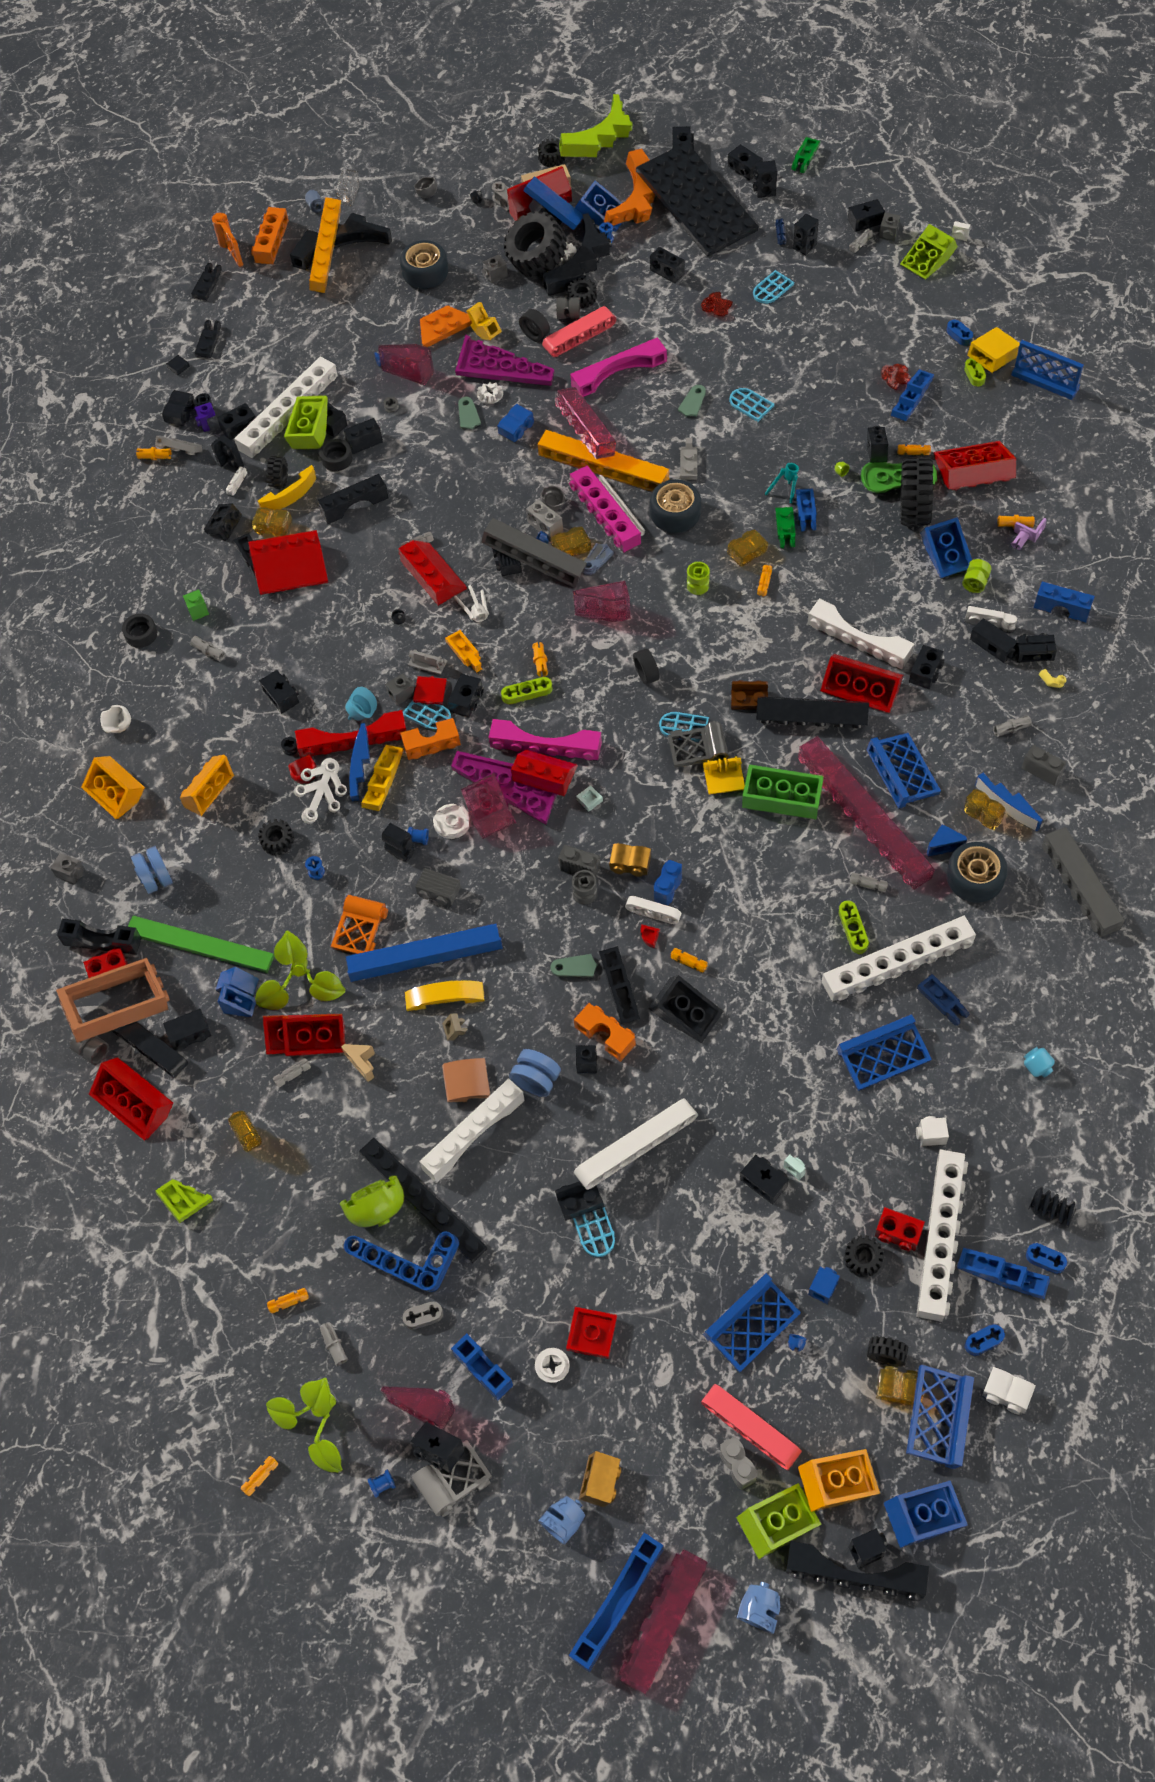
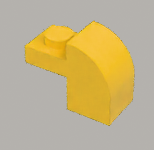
[466,302,502,340]

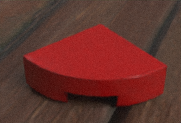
[640,924,660,948]

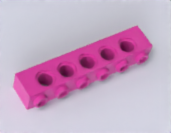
[569,465,641,553]

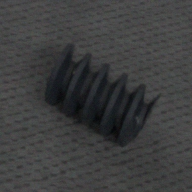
[1028,1186,1076,1228]

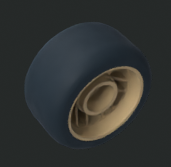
[400,240,449,289]
[649,479,701,533]
[947,842,1008,903]

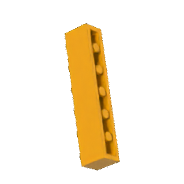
[309,197,341,293]

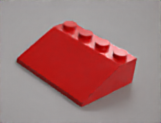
[934,441,1016,490]
[248,530,328,595]

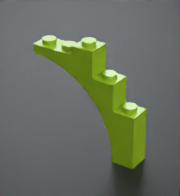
[559,94,633,157]

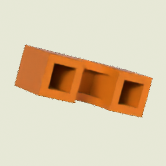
[400,718,461,760]
[574,1003,636,1062]

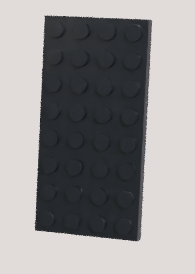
[636,142,759,257]

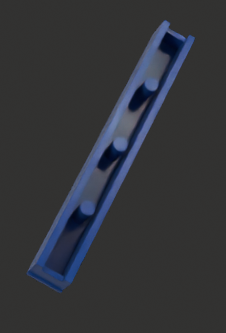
[346,924,503,982]

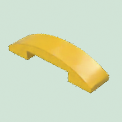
[258,465,316,514]
[405,981,485,1011]

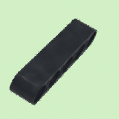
[111,1009,189,1078]

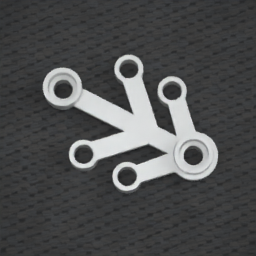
[294,758,347,824]

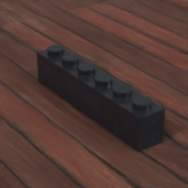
[756,696,869,728]

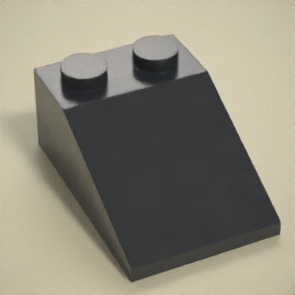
[648,975,724,1043]

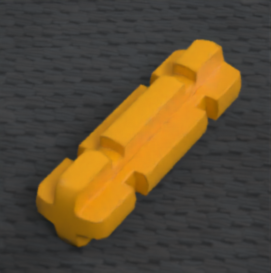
[897,444,931,455]
[757,565,772,596]
[671,948,708,973]
[267,1288,309,1313]
[241,1456,278,1496]

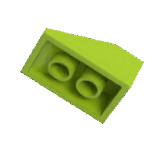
[284,396,328,449]
[736,1483,822,1559]

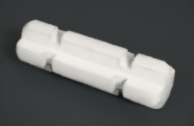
[226,467,247,496]

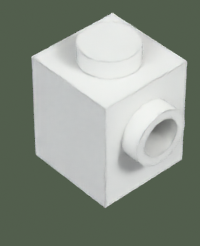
[916,1116,949,1146]

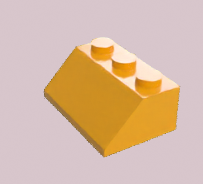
[180,755,234,816]
[81,756,145,819]

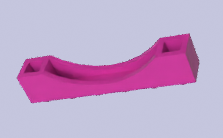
[570,337,667,398]
[489,719,602,760]

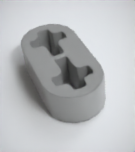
[403,1302,443,1330]

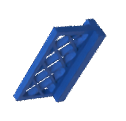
[1011,340,1084,400]
[866,733,941,809]
[836,1014,932,1091]
[702,1273,801,1373]
[906,1365,974,1469]

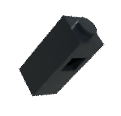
[970,618,1018,663]

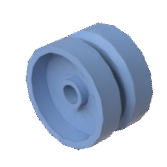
[131,846,173,894]
[509,1049,561,1097]

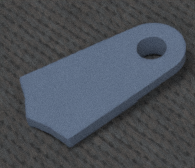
[583,543,614,575]

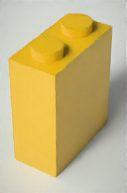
[967,327,1020,373]

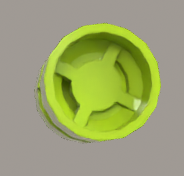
[962,559,992,593]
[687,562,710,595]

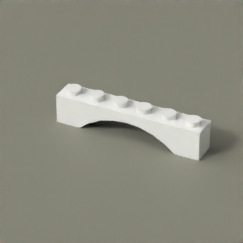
[808,598,914,669]
[419,1078,525,1183]

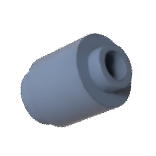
[305,190,324,213]

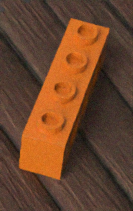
[251,207,289,265]

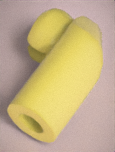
[1039,669,1067,688]

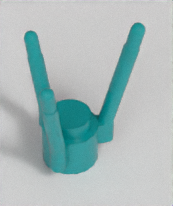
[765,463,799,504]

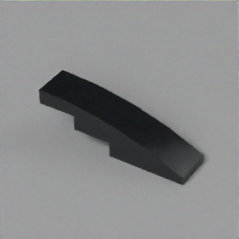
[599,946,640,1025]

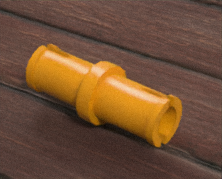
[136,447,172,460]
[997,515,1035,529]
[532,642,548,677]

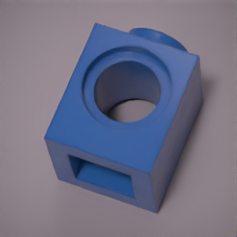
[808,1267,840,1305]

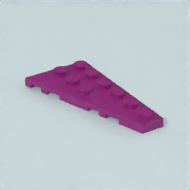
[455,335,555,386]
[451,751,557,825]

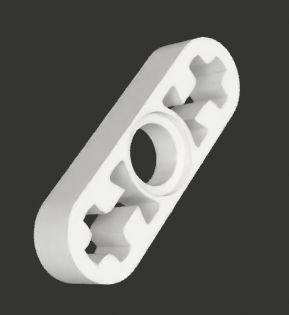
[625,896,681,924]

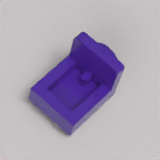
[195,402,215,432]

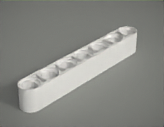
[574,1099,698,1189]

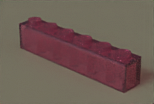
[555,387,616,459]
[619,1549,708,1696]

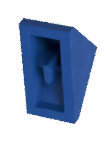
[927,824,967,857]
[216,967,259,997]
[218,983,256,1017]

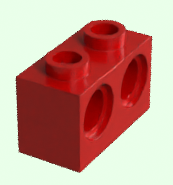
[83,948,128,978]
[874,1207,925,1251]

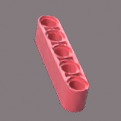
[542,306,616,357]
[701,1384,802,1470]

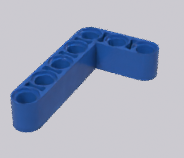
[344,1232,459,1292]

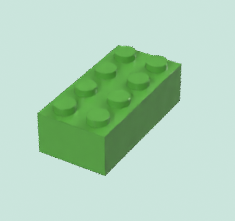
[742,765,824,820]

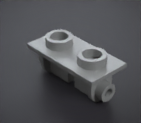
[408,649,447,675]

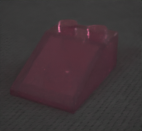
[378,344,434,386]
[573,581,631,622]
[461,773,516,839]
[381,1386,455,1430]

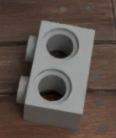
[526,499,563,541]

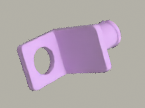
[1011,518,1046,550]

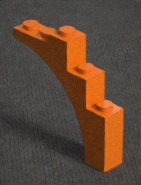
[604,148,655,225]

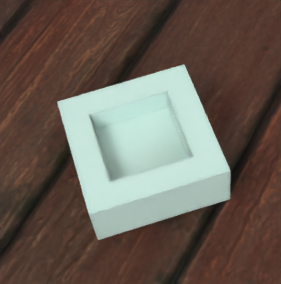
[576,785,603,812]
[783,1155,806,1180]

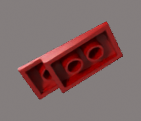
[263,1014,345,1056]

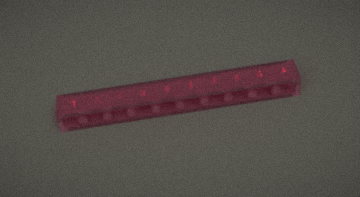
[798,736,934,889]

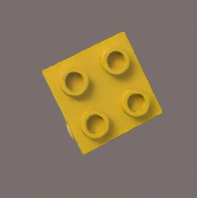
[703,756,745,795]

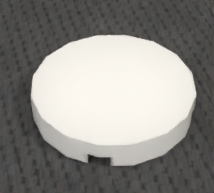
[433,804,471,839]

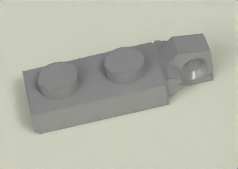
[155,436,202,455]
[680,438,697,480]

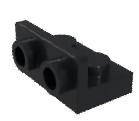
[211,434,244,468]
[204,503,242,540]
[555,1181,604,1221]

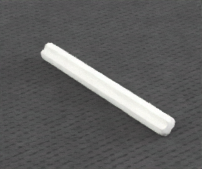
[597,475,645,536]

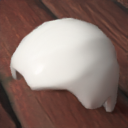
[100,705,131,733]

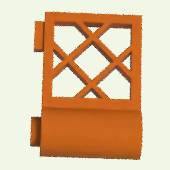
[212,212,243,267]
[331,895,388,954]

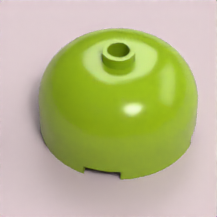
[340,1176,404,1227]

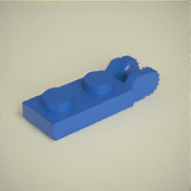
[796,488,816,531]

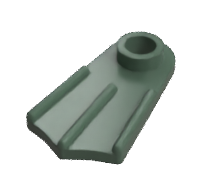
[678,385,706,417]
[458,397,481,430]
[550,954,597,977]

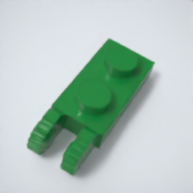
[791,137,820,173]
[775,507,796,548]

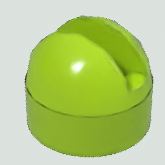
[834,462,850,477]

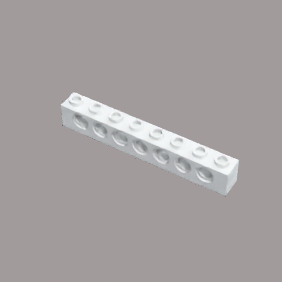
[234,356,338,458]
[822,915,976,1002]
[916,1149,968,1322]

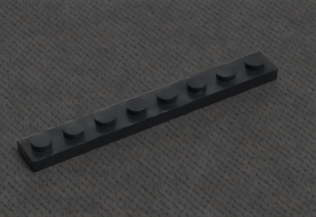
[359,1138,487,1264]

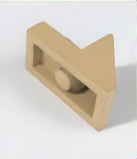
[341,1044,375,1082]

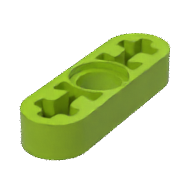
[501,677,553,704]
[838,901,869,954]

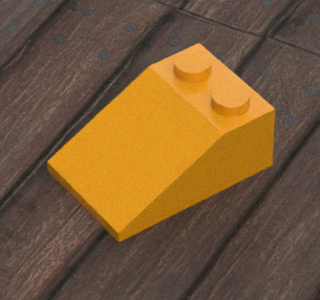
[798,1449,880,1512]

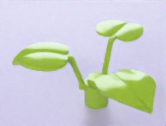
[255,930,346,1010]
[266,1378,343,1472]

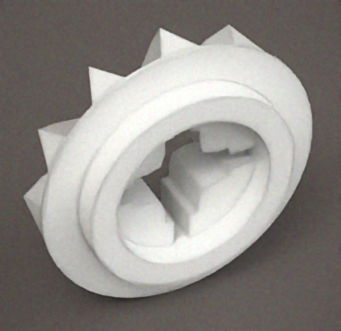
[477,382,503,404]
[535,1348,569,1383]

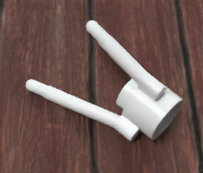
[454,585,489,622]

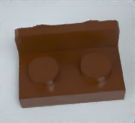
[731,680,768,710]

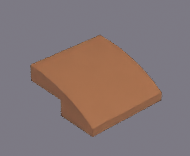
[442,1058,490,1102]

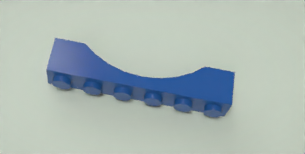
[569,1533,664,1673]

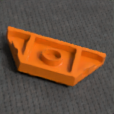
[420,305,472,349]

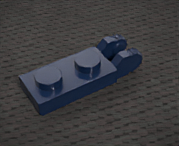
[917,974,969,1026]

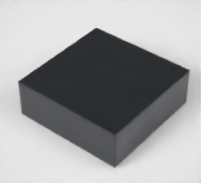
[166,355,190,375]

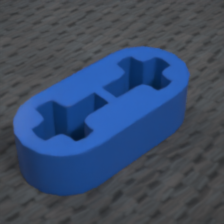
[946,320,973,346]
[1026,1243,1067,1274]
[965,1324,1005,1356]

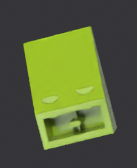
[900,224,958,280]

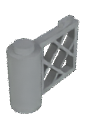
[412,1440,492,1517]

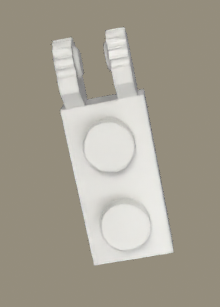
[965,606,1018,632]

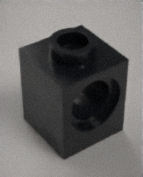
[576,1045,597,1073]

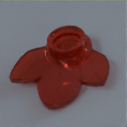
[701,292,733,317]
[881,364,911,390]

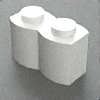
[983,1367,1036,1414]

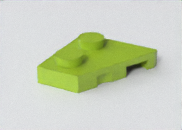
[155,1179,213,1223]

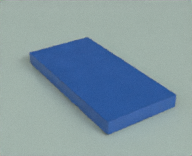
[523,176,583,230]

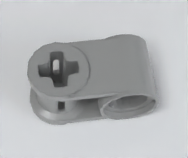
[492,182,509,211]

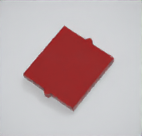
[413,676,447,705]

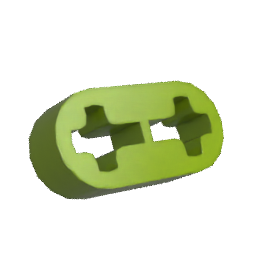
[964,358,986,387]

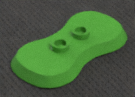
[861,462,937,494]

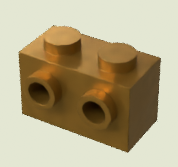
[579,1451,621,1507]

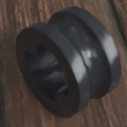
[281,737,298,755]

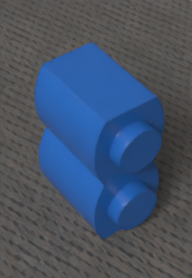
[497,404,534,442]
[654,860,682,906]

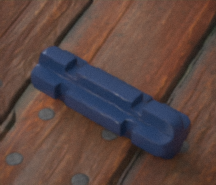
[775,218,787,245]

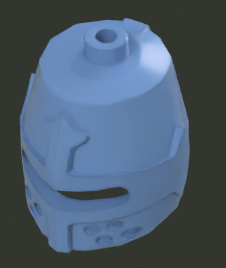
[538,1496,585,1544]
[737,1582,780,1634]

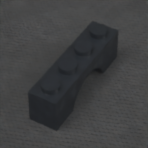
[317,474,389,525]
[57,918,142,955]

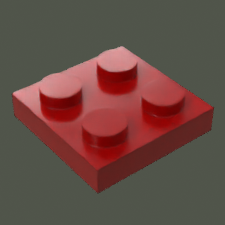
[566,1307,617,1359]

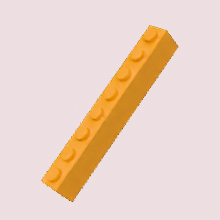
[538,430,669,492]

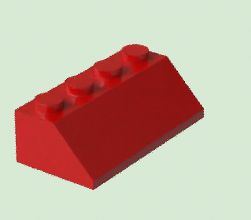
[507,166,572,221]
[398,540,467,606]
[820,654,904,713]
[89,1057,173,1141]

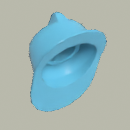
[345,687,377,721]

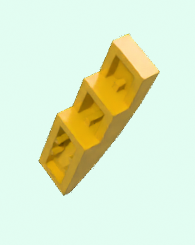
[361,745,403,811]

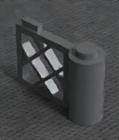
[668,721,729,768]

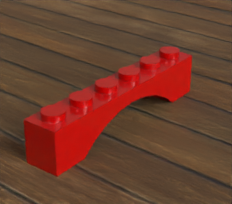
[295,710,407,758]

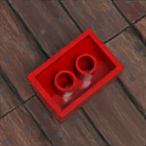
[511,750,578,796]

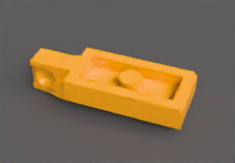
[445,630,482,673]

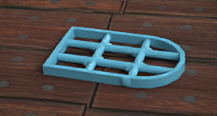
[753,270,795,304]
[729,388,774,422]
[403,700,451,731]
[659,712,709,743]
[573,1207,615,1257]

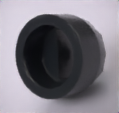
[470,190,483,204]
[391,609,406,625]

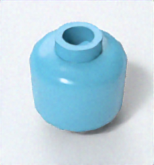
[1024,1047,1055,1078]

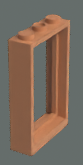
[56,958,170,1043]

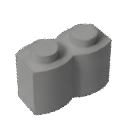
[720,1437,757,1490]

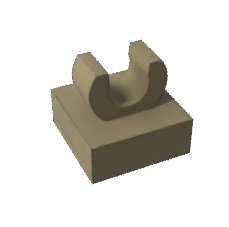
[442,1013,467,1041]

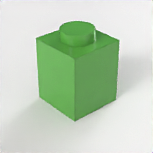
[183,589,209,621]

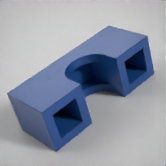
[1034,581,1095,622]
[451,1333,513,1401]

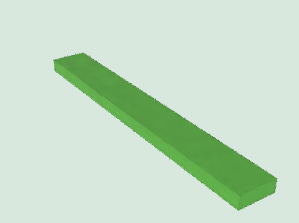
[128,916,274,973]

